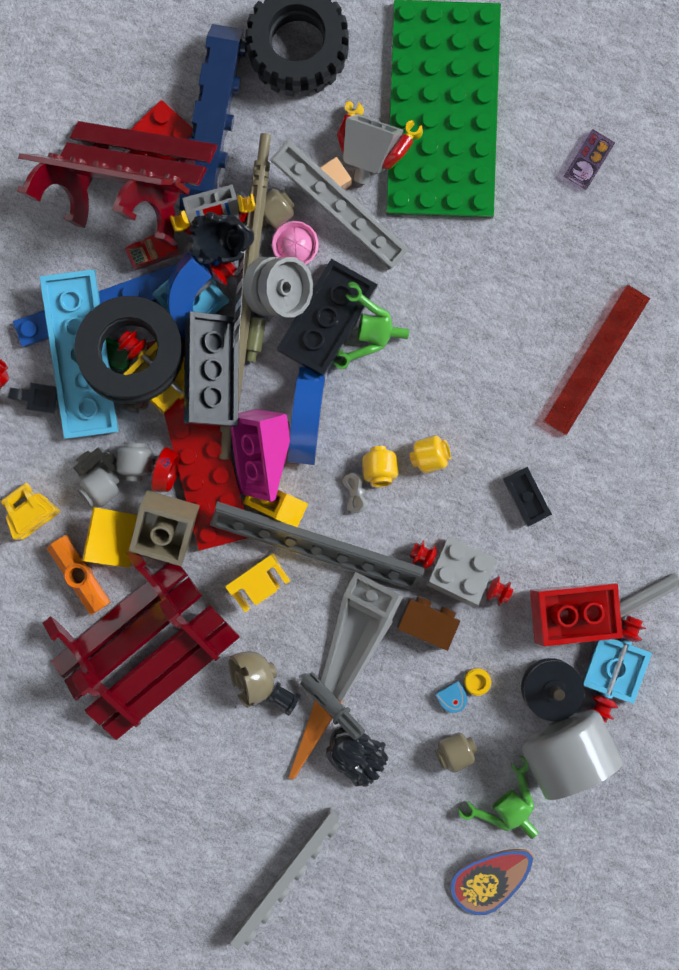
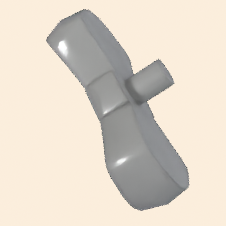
[342,473,368,513]

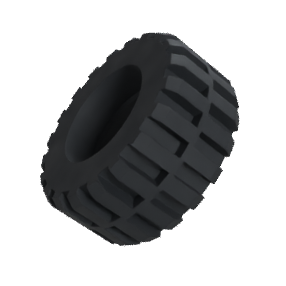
[245,0,349,97]

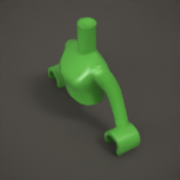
[334,282,409,369]
[458,755,539,839]

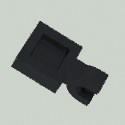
[8,383,58,414]

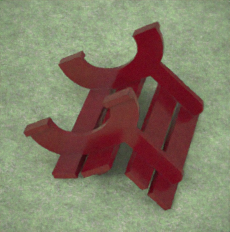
[17,121,218,247]
[42,551,240,740]

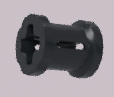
[265,681,301,716]

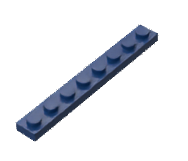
[13,260,220,348]

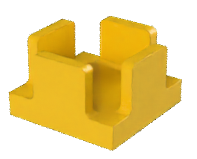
[225,553,291,613]

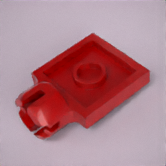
[125,100,193,162]

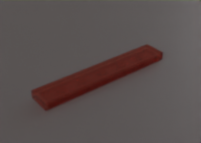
[542,284,650,435]

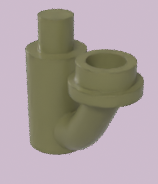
[245,317,266,363]

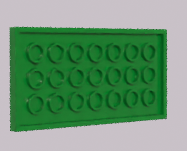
[387,0,501,218]

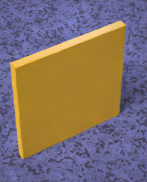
[82,507,138,568]

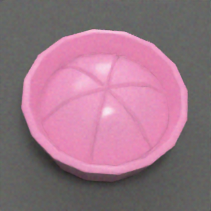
[271,221,318,265]

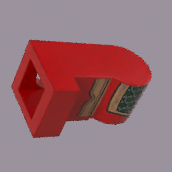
[125,234,181,270]

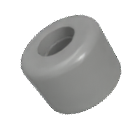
[522,710,624,800]

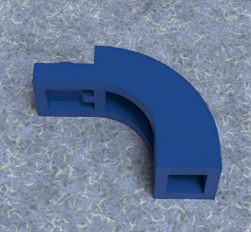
[166,251,212,340]
[288,367,326,465]

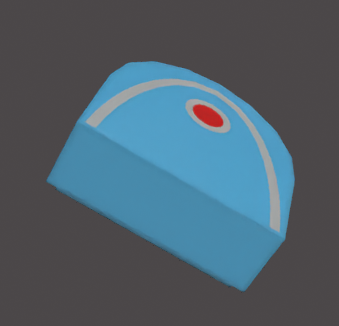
[435,680,467,713]

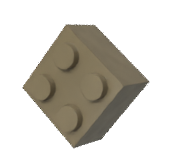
[129,490,200,566]

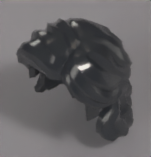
[186,211,254,264]
[326,726,389,787]

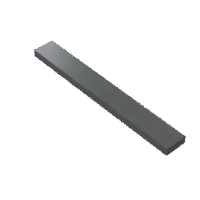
[210,501,425,591]

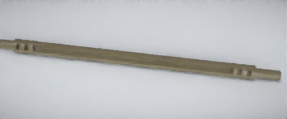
[219,133,271,460]

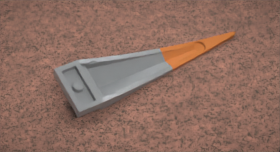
[289,572,403,780]

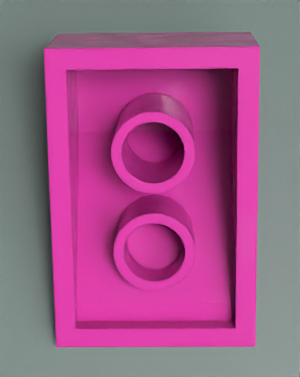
[230,409,290,502]

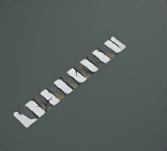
[233,195,249,347]

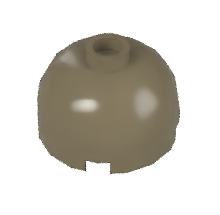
[228,651,277,708]

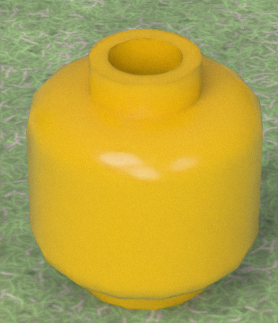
[409,435,451,474]
[362,446,398,487]

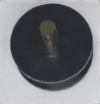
[521,658,585,721]

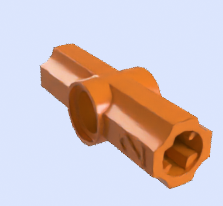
[46,535,111,615]

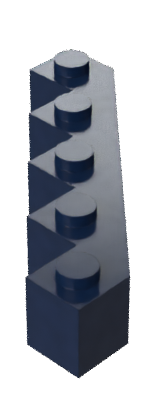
[179,24,247,211]

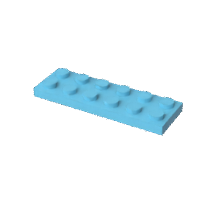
[39,269,119,439]

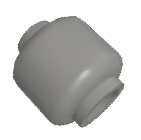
[117,443,152,481]
[78,468,120,507]

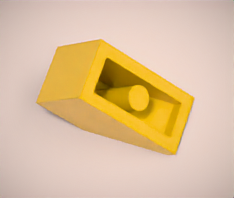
[243,490,308,527]

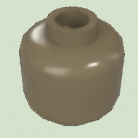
[262,188,295,229]
[435,732,478,773]

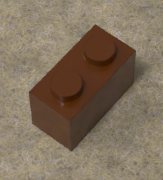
[397,596,460,651]

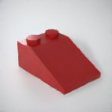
[530,583,623,646]

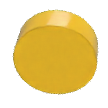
[464,668,491,696]

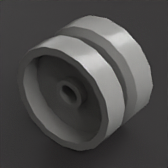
[243,257,313,317]

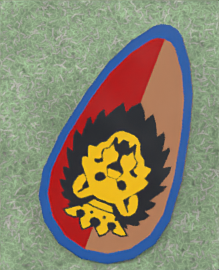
[451,849,534,915]

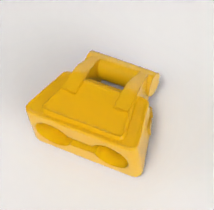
[1,482,61,541]

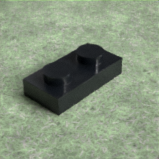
[503,466,552,527]

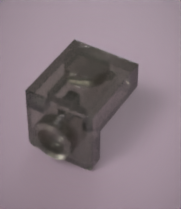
[73,447,117,477]

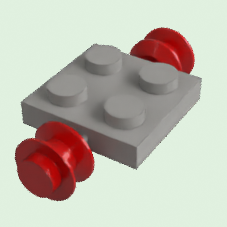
[409,536,514,608]

